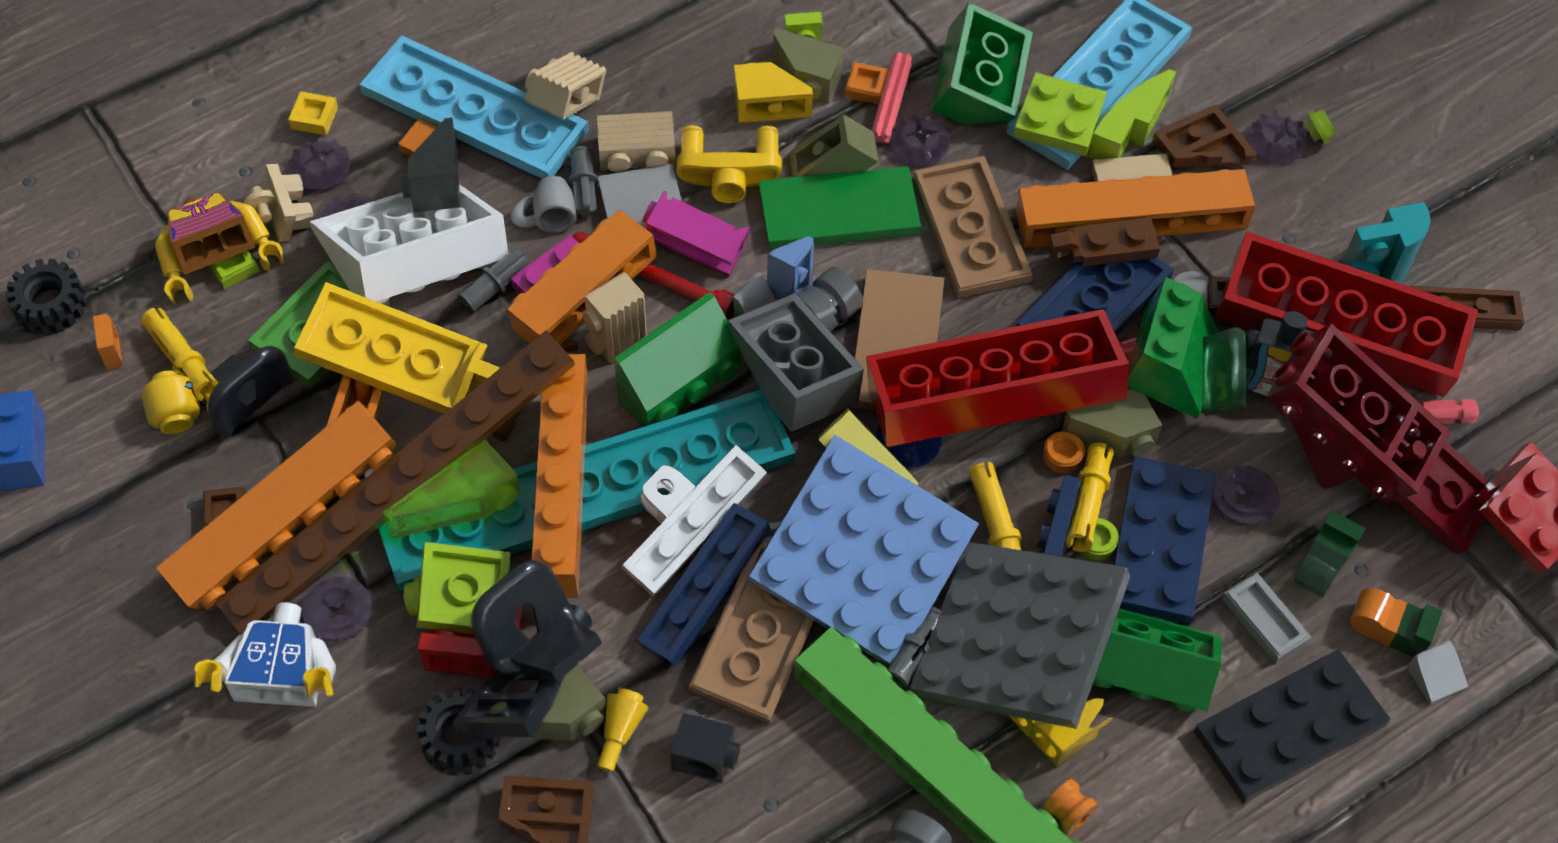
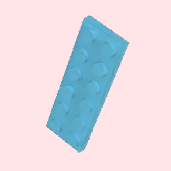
[1006,0,1192,170]
[359,35,589,179]

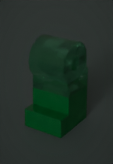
[1293,510,1366,598]

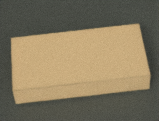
[1091,154,1172,182]

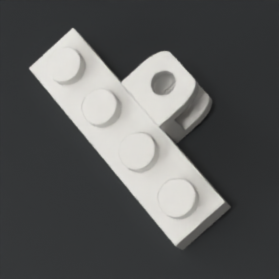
[622,445,767,597]

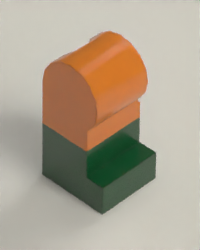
[1350,588,1443,658]

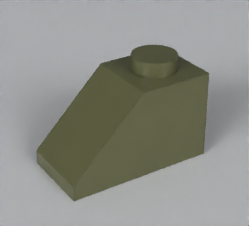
[773,28,845,104]
[789,114,879,177]
[1062,389,1162,458]
[523,666,606,742]

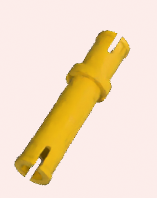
[141,308,218,401]
[1065,442,1114,552]
[968,462,1022,550]

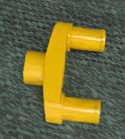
[676,126,782,203]

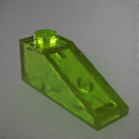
[382,440,520,538]

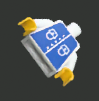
[194,602,336,707]

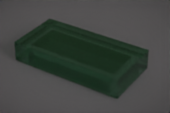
[1203,327,1246,415]

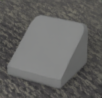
[733,272,776,318]
[1407,641,1468,705]

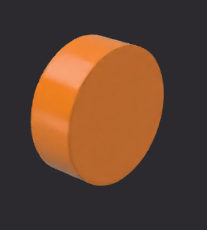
[1043,431,1085,474]

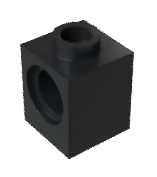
[670,713,741,783]

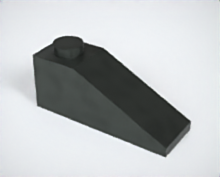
[401,117,460,213]

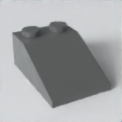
[728,293,864,432]

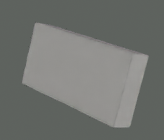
[1222,573,1312,664]

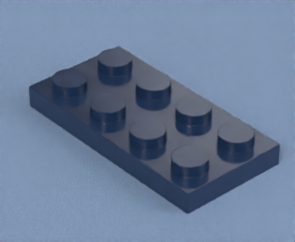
[1016,257,1174,336]
[1114,456,1216,624]

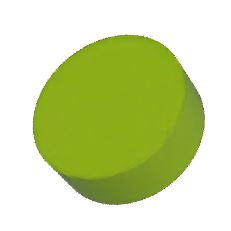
[1079,518,1119,562]

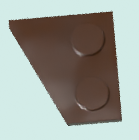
[1152,104,1257,167]
[498,776,595,843]

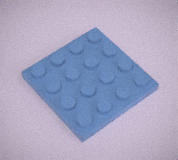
[747,435,979,667]

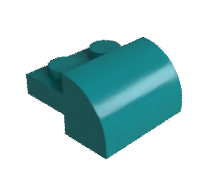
[1342,202,1430,284]

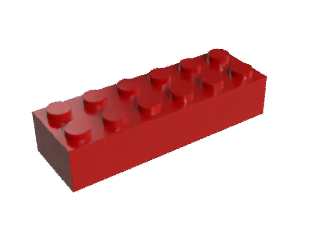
[1215,231,1478,398]
[866,309,1129,447]

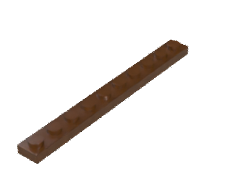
[215,330,575,635]

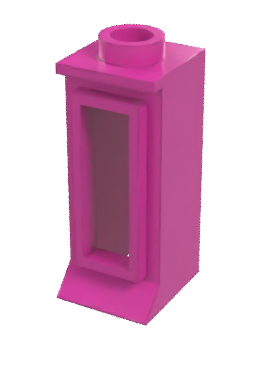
[642,191,750,277]

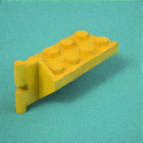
[293,282,500,414]

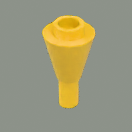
[597,688,649,772]

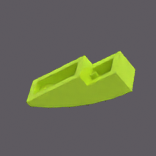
[1088,69,1176,160]

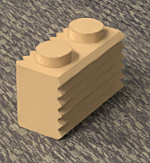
[525,51,606,120]
[597,111,676,172]
[582,272,647,363]

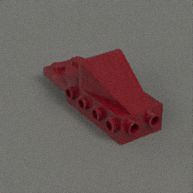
[1266,324,1489,554]

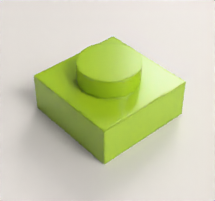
[784,12,823,41]

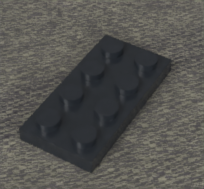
[1193,649,1391,804]

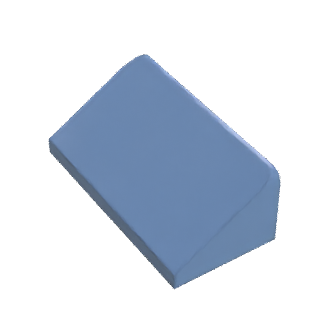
[767,236,814,301]

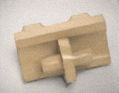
[244,164,313,242]

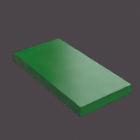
[759,166,921,250]

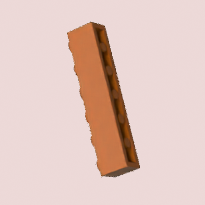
[1015,169,1255,248]
[532,354,588,598]
[156,401,398,610]

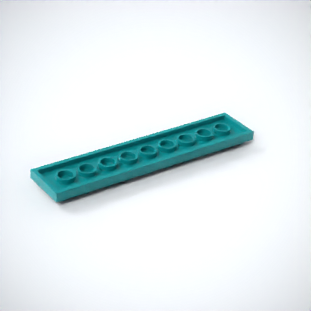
[378,390,795,591]

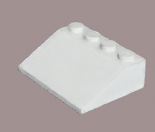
[310,184,508,303]

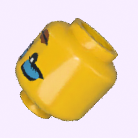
[141,371,200,434]

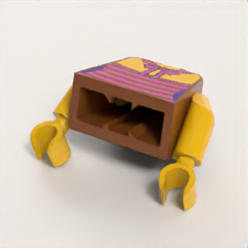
[155,193,283,306]

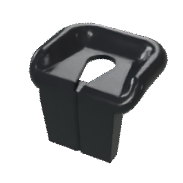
[198,346,294,440]
[471,560,602,682]

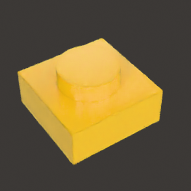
[288,91,338,136]

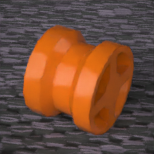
[1042,778,1099,836]

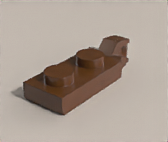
[1048,217,1160,267]

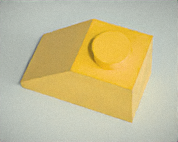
[734,62,813,123]

